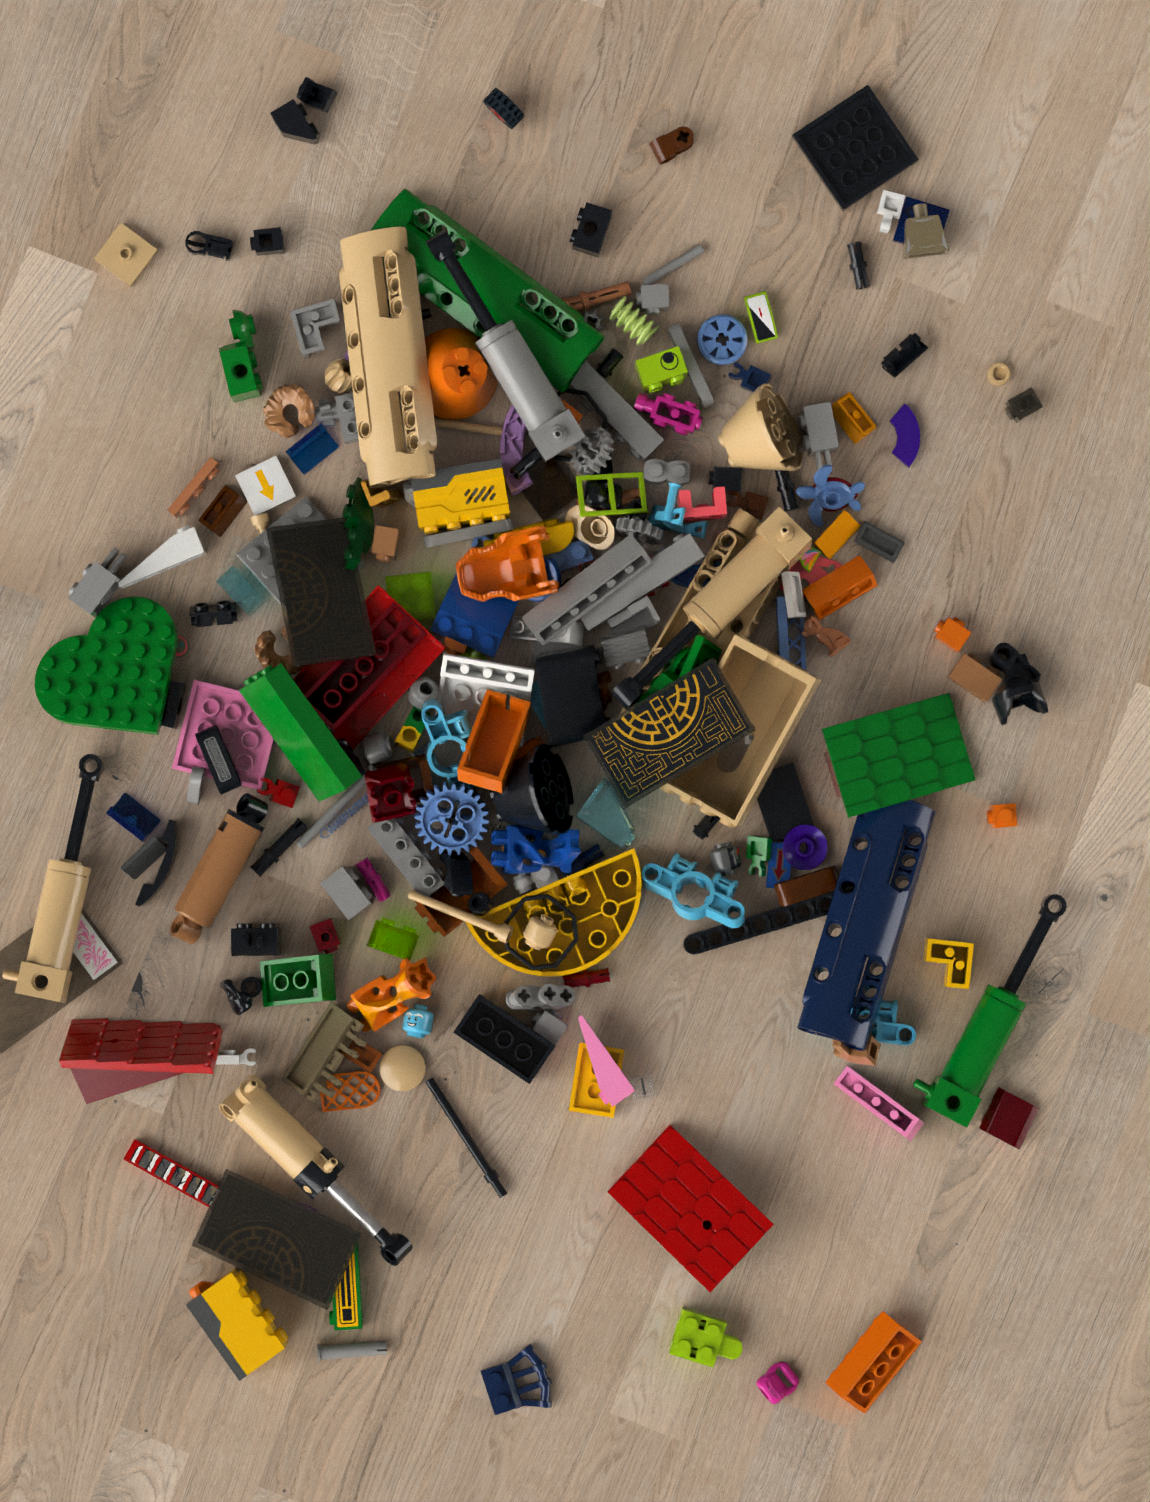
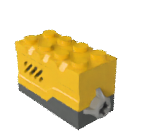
[403,458,511,535]

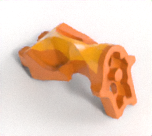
[346,958,437,1032]

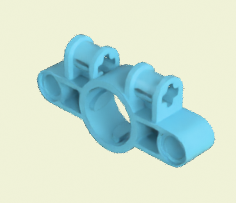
[421,699,476,808]
[641,853,745,928]
[850,1000,916,1045]

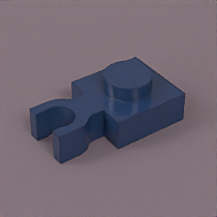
[728,362,772,393]

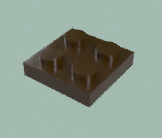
[521,458,578,521]

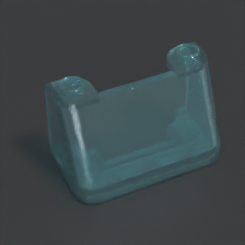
[576,778,636,849]

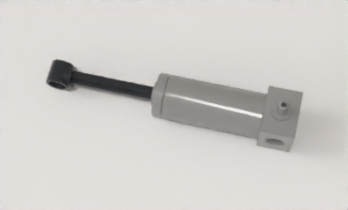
[425,229,586,462]

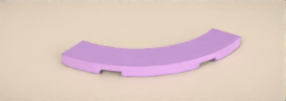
[500,387,556,496]

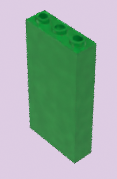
[239,663,362,802]

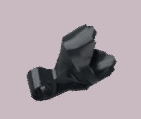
[989,642,1049,725]

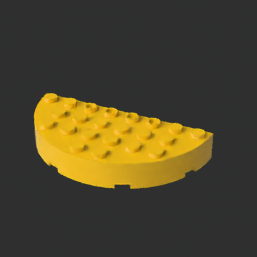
[466,848,642,976]

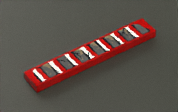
[124,1139,222,1210]

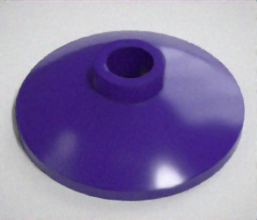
[782,825,828,870]

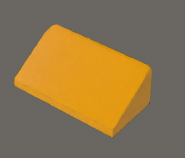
[831,392,877,444]
[813,510,860,559]

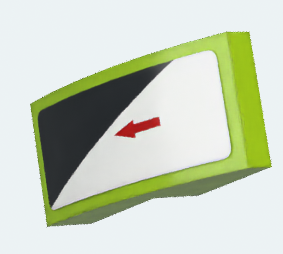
[744,291,778,344]

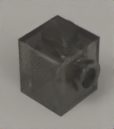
[1005,387,1043,423]

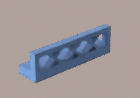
[775,597,806,670]

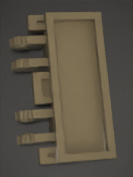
[281,1002,367,1103]

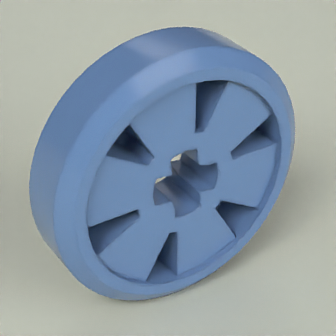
[697,314,747,366]

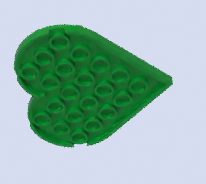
[35,597,178,735]

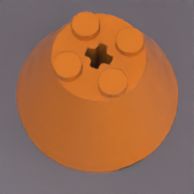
[425,328,498,420]

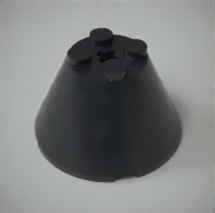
[489,744,574,835]

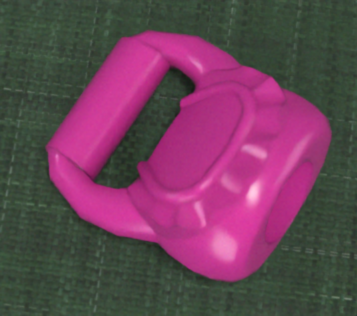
[756,1361,799,1405]

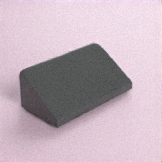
[121,837,167,879]

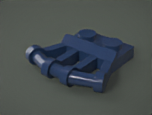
[480,1343,552,1415]

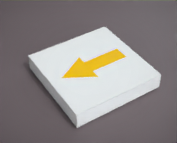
[235,456,296,516]

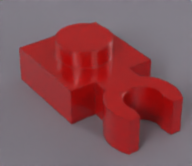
[256,777,300,808]

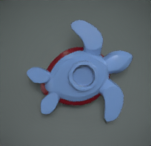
[796,465,865,527]

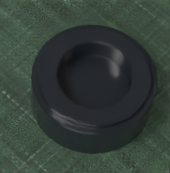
[468,892,492,916]

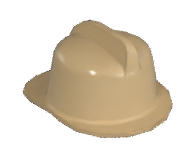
[565,505,615,549]

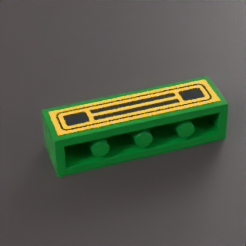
[328,1234,363,1330]

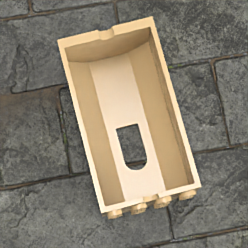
[659,634,822,828]

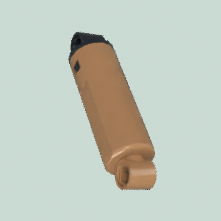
[170,793,268,945]

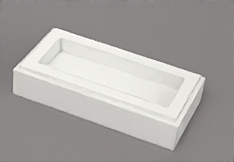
[781,571,806,618]

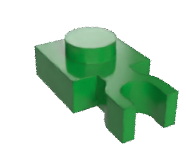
[746,835,772,877]

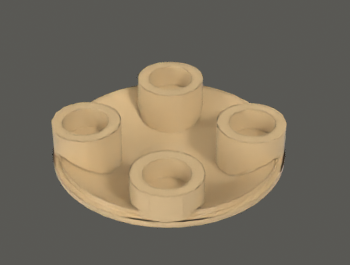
[380,1045,425,1091]

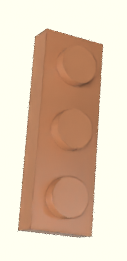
[167,457,220,518]

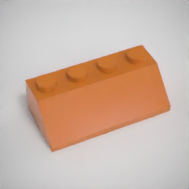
[825,1311,922,1414]

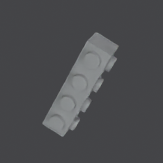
[367,817,446,896]

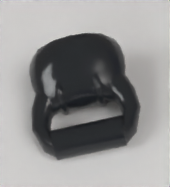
[584,480,622,510]
[220,980,253,1015]

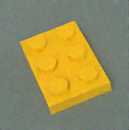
[568,1042,625,1118]

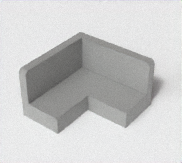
[290,299,341,358]
[606,596,661,633]

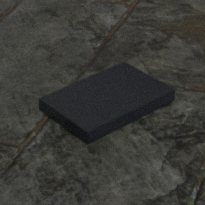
[757,762,815,841]

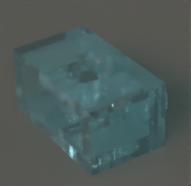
[216,566,266,616]

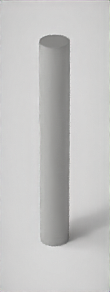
[641,244,704,285]

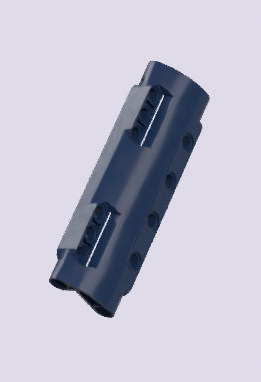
[797,800,935,1051]

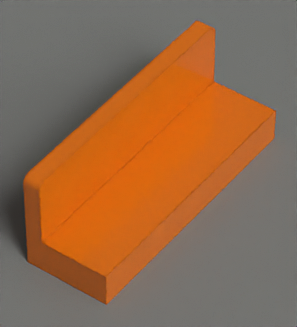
[802,556,878,620]

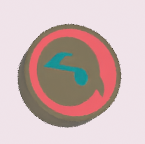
[175,635,189,658]

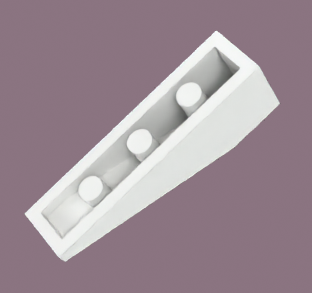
[118,525,206,589]

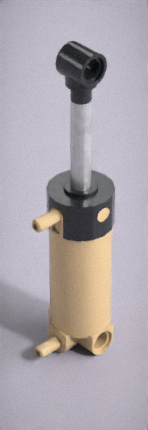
[219,1075,413,1266]

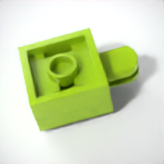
[668,1306,743,1368]

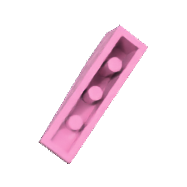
[578,1014,635,1107]
[834,1066,924,1141]

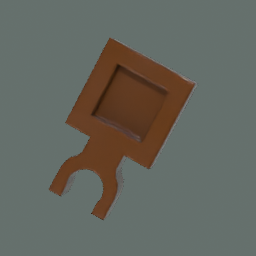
[726,491,769,520]

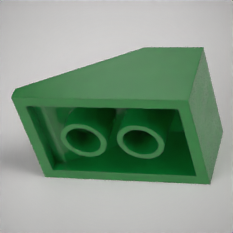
[260,954,336,1007]

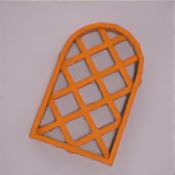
[320,1071,380,1112]

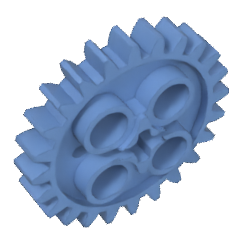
[414,781,489,855]

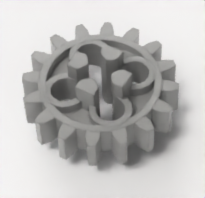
[570,426,614,475]
[614,517,664,546]

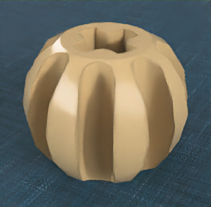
[324,359,352,393]

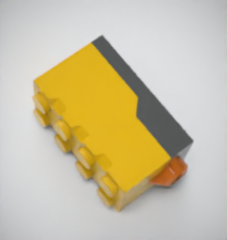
[186,1268,289,1381]

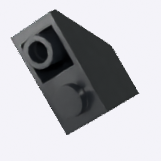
[270,99,319,145]

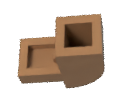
[832,1035,881,1066]

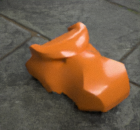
[456,526,559,602]

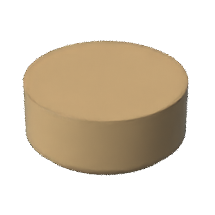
[987,362,1011,386]

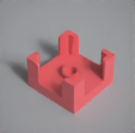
[677,486,727,522]

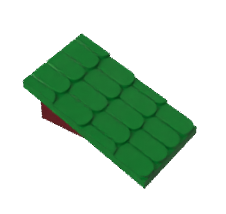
[821,693,975,818]

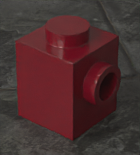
[309,918,342,954]

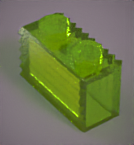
[367,917,420,961]

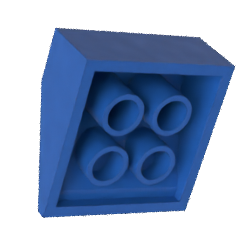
[430,572,519,658]

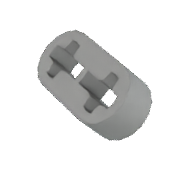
[187,766,205,805]

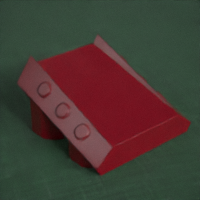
[364,763,416,823]
[979,1087,1039,1150]

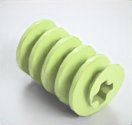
[609,296,659,346]

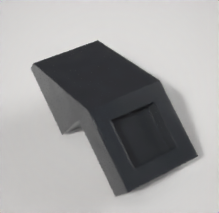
[440,851,474,897]

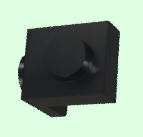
[296,77,337,113]

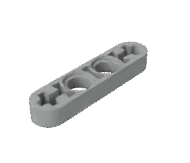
[667,323,715,408]
[424,518,513,548]

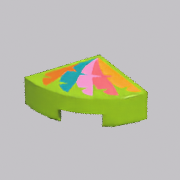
[799,547,821,573]

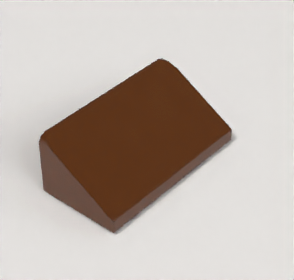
[198,485,247,537]

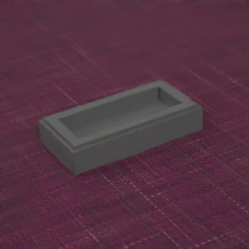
[853,521,905,563]

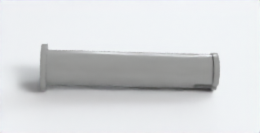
[317,1340,387,1363]

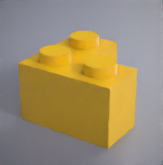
[923,938,974,989]

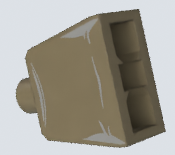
[903,204,949,259]

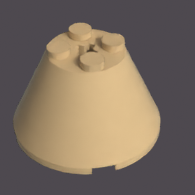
[718,384,803,471]

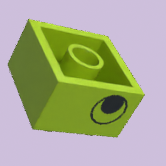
[634,346,688,394]

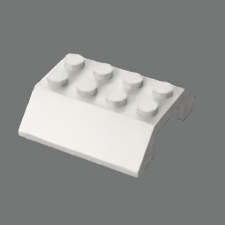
[434,653,535,746]

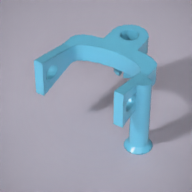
[648,483,708,539]

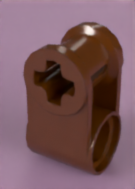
[649,126,694,165]

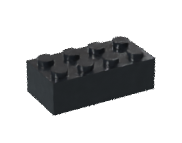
[453,994,556,1084]

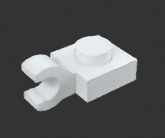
[877,190,905,234]
[216,1048,257,1066]

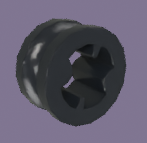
[240,977,262,998]

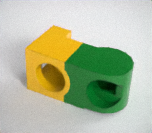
[395,706,431,753]

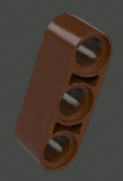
[774,866,839,907]

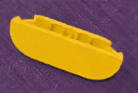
[483,518,574,556]

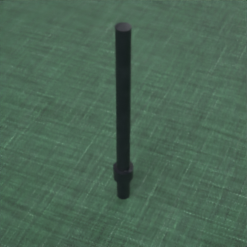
[425,1077,507,1198]

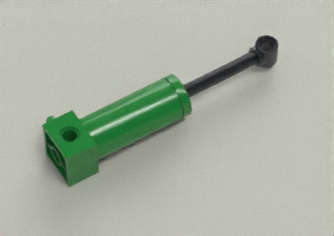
[913,894,1067,1128]

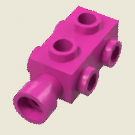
[633,392,703,436]

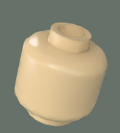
[523,914,557,950]

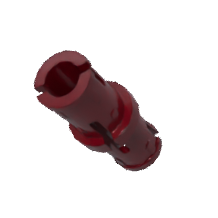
[563,968,611,988]

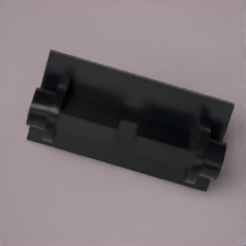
[881,333,928,378]
[189,600,238,627]

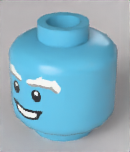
[402,1004,434,1038]

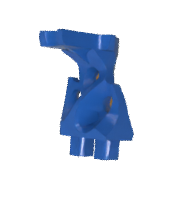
[491,825,581,874]

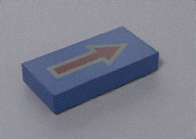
[766,842,791,888]

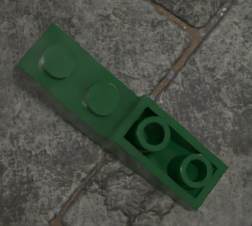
[342,477,374,570]

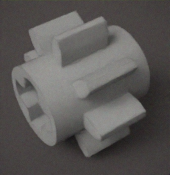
[584,310,605,331]
[315,398,339,428]

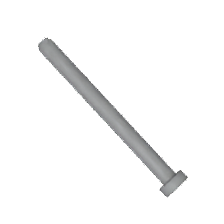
[297,763,373,848]

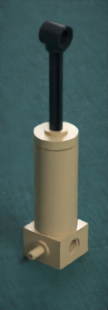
[611,507,812,710]
[2,754,104,1003]

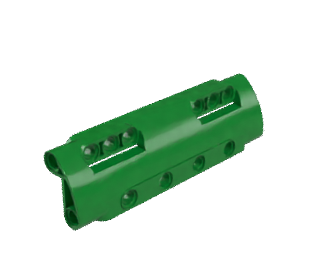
[370,189,605,393]

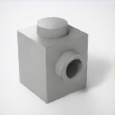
[636,284,669,315]
[531,1009,568,1045]

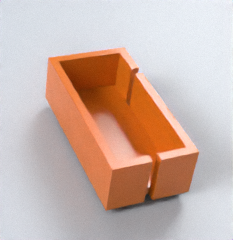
[457,689,531,793]

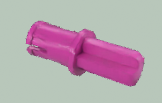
[356,857,391,902]

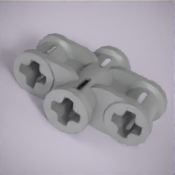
[505,983,576,1012]

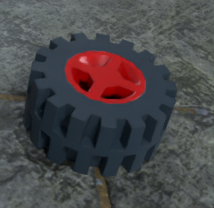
[483,88,524,129]

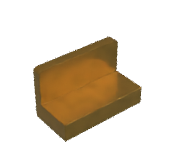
[361,480,404,507]

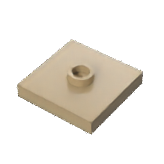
[94,223,158,287]

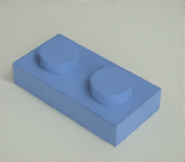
[544,540,594,573]

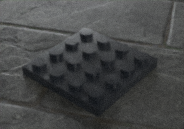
[792,85,919,212]

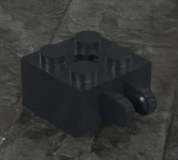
[231,923,281,956]

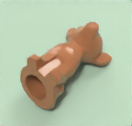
[801,615,852,657]

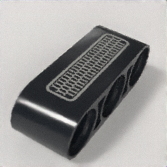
[195,725,242,795]

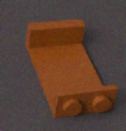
[415,847,508,937]

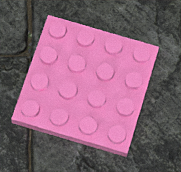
[172,680,274,790]

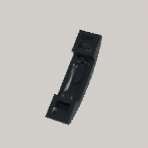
[135,819,178,907]

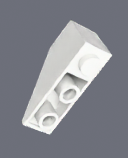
[509,615,584,646]

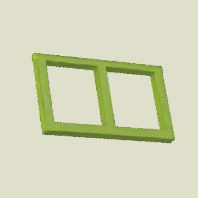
[576,472,648,517]

